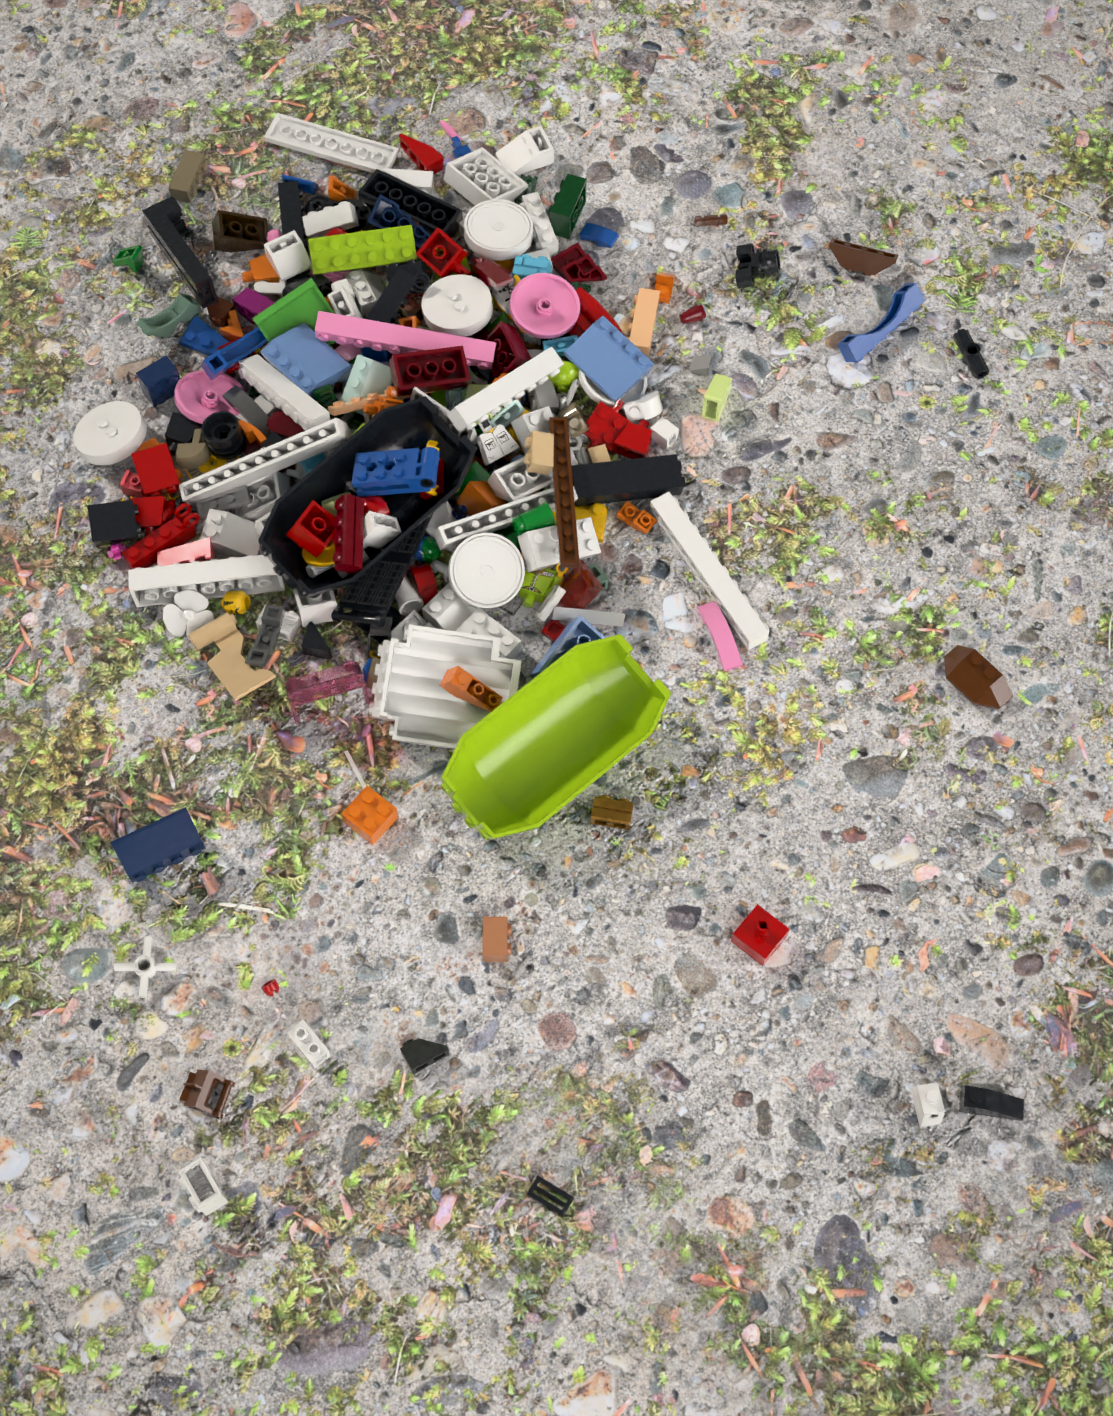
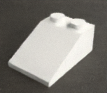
[234,471,290,521]
[200,509,260,557]
[292,588,337,627]

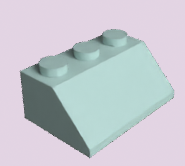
[340,354,393,419]

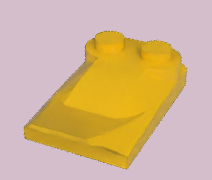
[552,503,608,543]

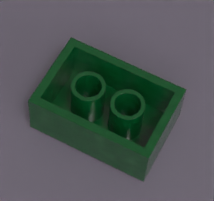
[548,173,587,239]

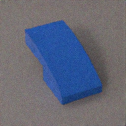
[579,223,619,248]

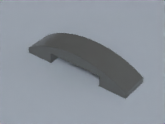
[222,385,281,438]
[245,604,285,667]

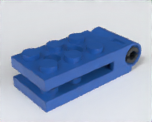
[351,447,440,497]

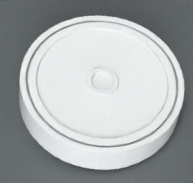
[464,199,533,261]
[422,275,493,337]
[73,401,147,465]
[448,533,525,609]

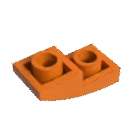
[615,501,658,534]

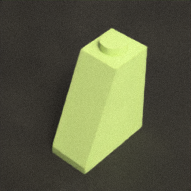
[702,373,732,422]

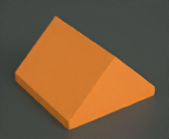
[457,481,507,516]

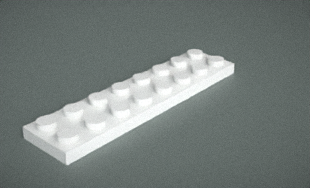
[264,113,399,173]

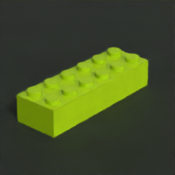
[308,225,417,275]

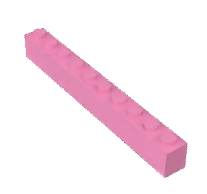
[315,311,496,370]

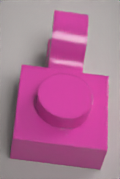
[107,542,127,560]

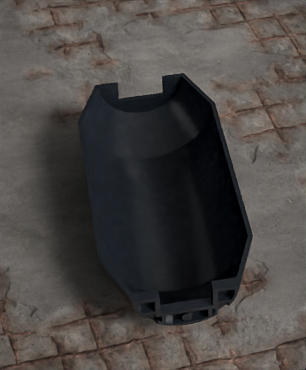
[258,396,477,597]

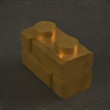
[591,795,634,830]

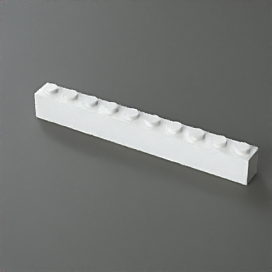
[179,418,350,506]
[650,492,769,651]

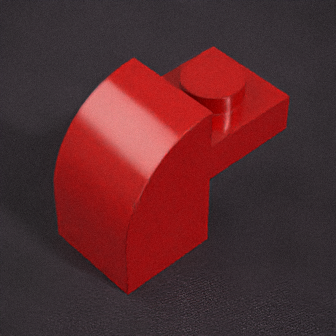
[410,562,438,605]

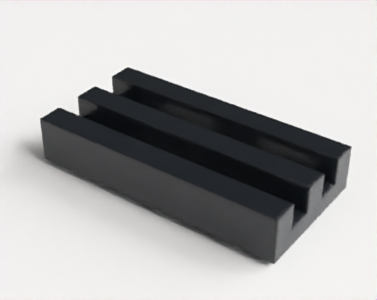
[527,1175,574,1217]

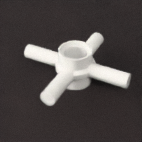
[114,936,177,998]

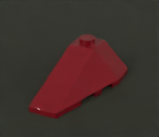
[469,257,514,287]

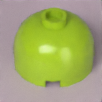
[548,361,579,392]

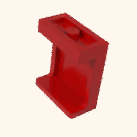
[131,443,181,497]

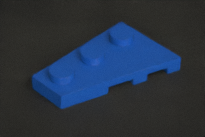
[179,315,229,356]

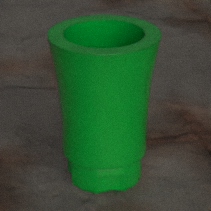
[512,502,555,535]

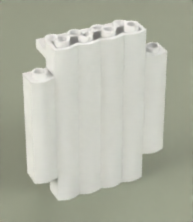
[369,624,521,750]

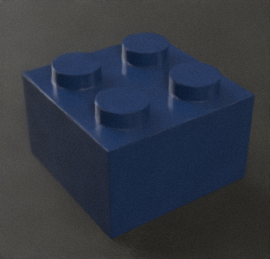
[136,355,181,407]

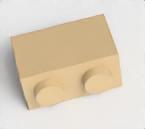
[524,431,554,475]

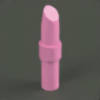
[439,120,461,141]

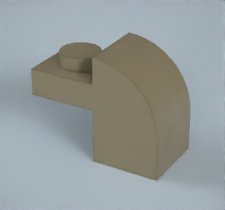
[559,402,589,439]
[175,429,211,469]

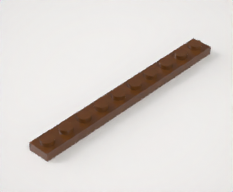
[549,417,580,568]

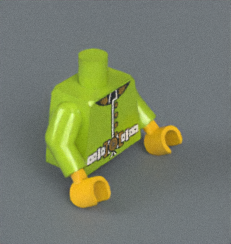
[519,554,569,608]

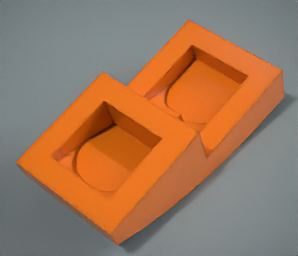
[239,420,267,446]

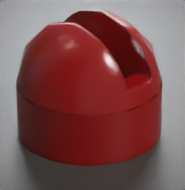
[261,979,279,997]

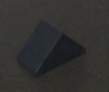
[301,621,332,660]

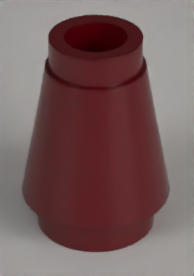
[679,304,706,324]

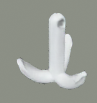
[556,379,584,411]

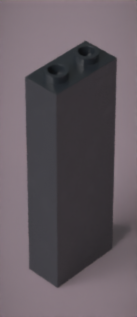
[572,454,686,507]

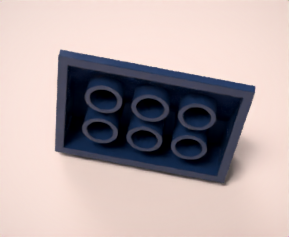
[111,807,206,883]

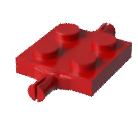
[582,399,630,452]

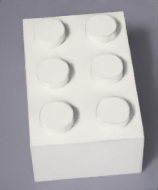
[456,608,522,659]

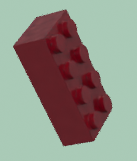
[389,345,470,397]

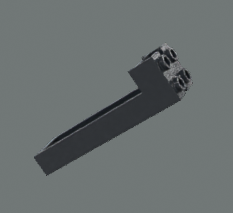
[142,196,218,309]

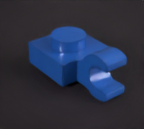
[451,136,472,159]

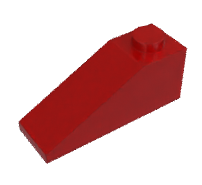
[399,134,444,174]

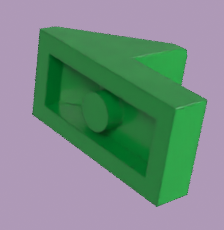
[112,245,144,273]

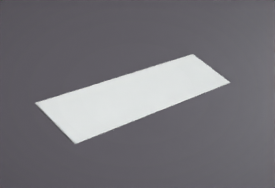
[552,606,625,627]

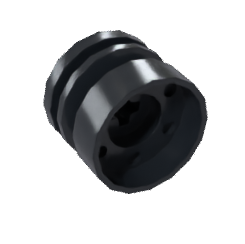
[201,411,246,460]

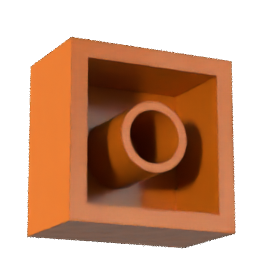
[341,785,399,845]

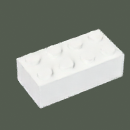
[518,517,601,573]

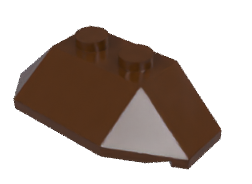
[829,238,898,276]
[944,645,1013,709]

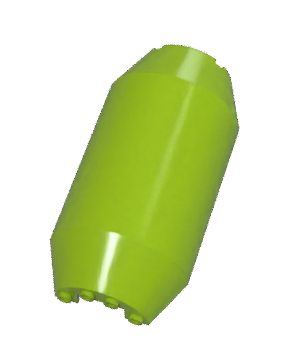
[440,634,671,840]

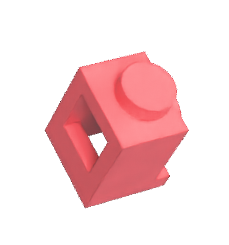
[120,470,145,498]

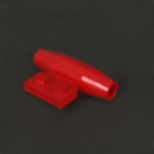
[569,287,626,338]

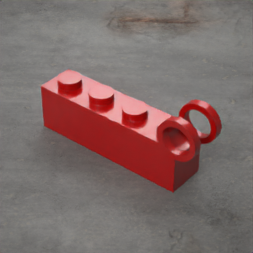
[121,503,200,570]

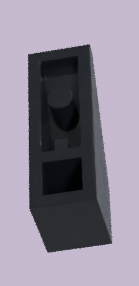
[959,1085,1024,1121]

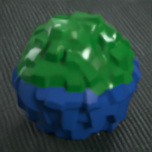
[414,535,441,564]

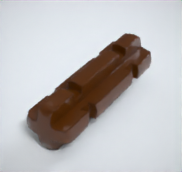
[694,214,728,226]

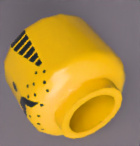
[221,590,251,615]

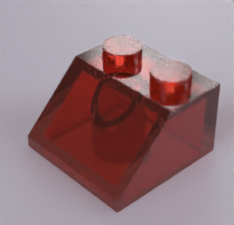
[560,560,604,609]

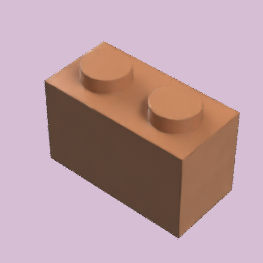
[482,917,512,962]

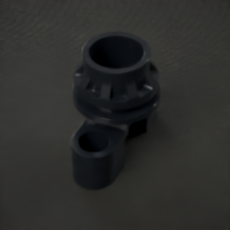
[736,243,781,289]

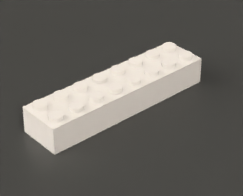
[128,555,285,607]

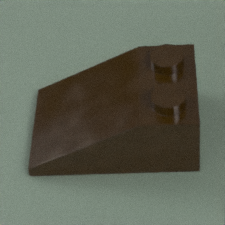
[212,210,268,253]

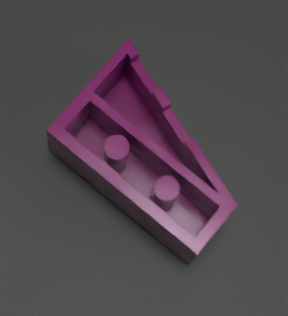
[232,287,275,324]

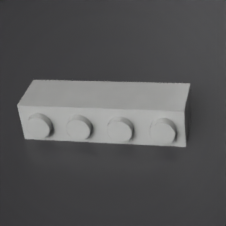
[526,350,560,415]

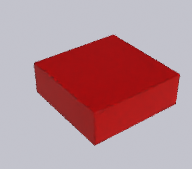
[541,619,566,642]

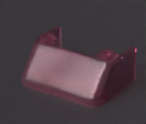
[284,660,370,724]

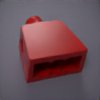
[613,419,652,459]

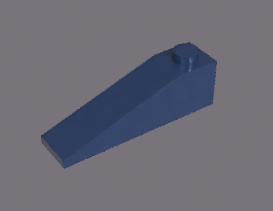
[363,195,431,250]

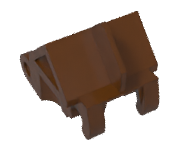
[179,1070,235,1120]

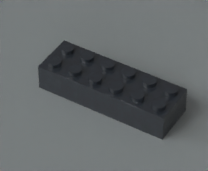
[358,169,463,238]

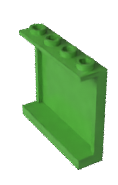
[252,278,336,349]

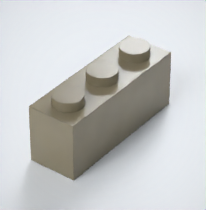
[168,150,208,203]

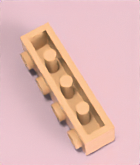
[627,288,660,358]

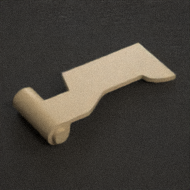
[188,612,276,701]

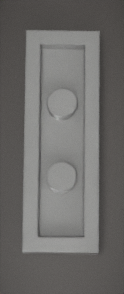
[196,485,252,520]

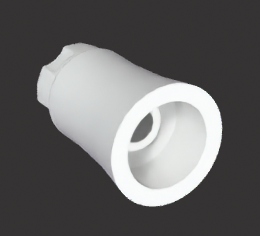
[395,574,424,616]

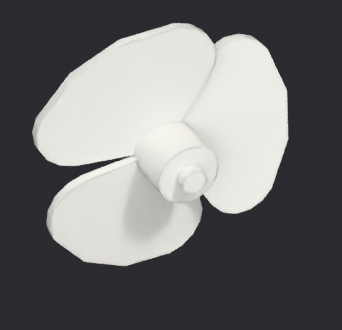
[163,590,214,638]

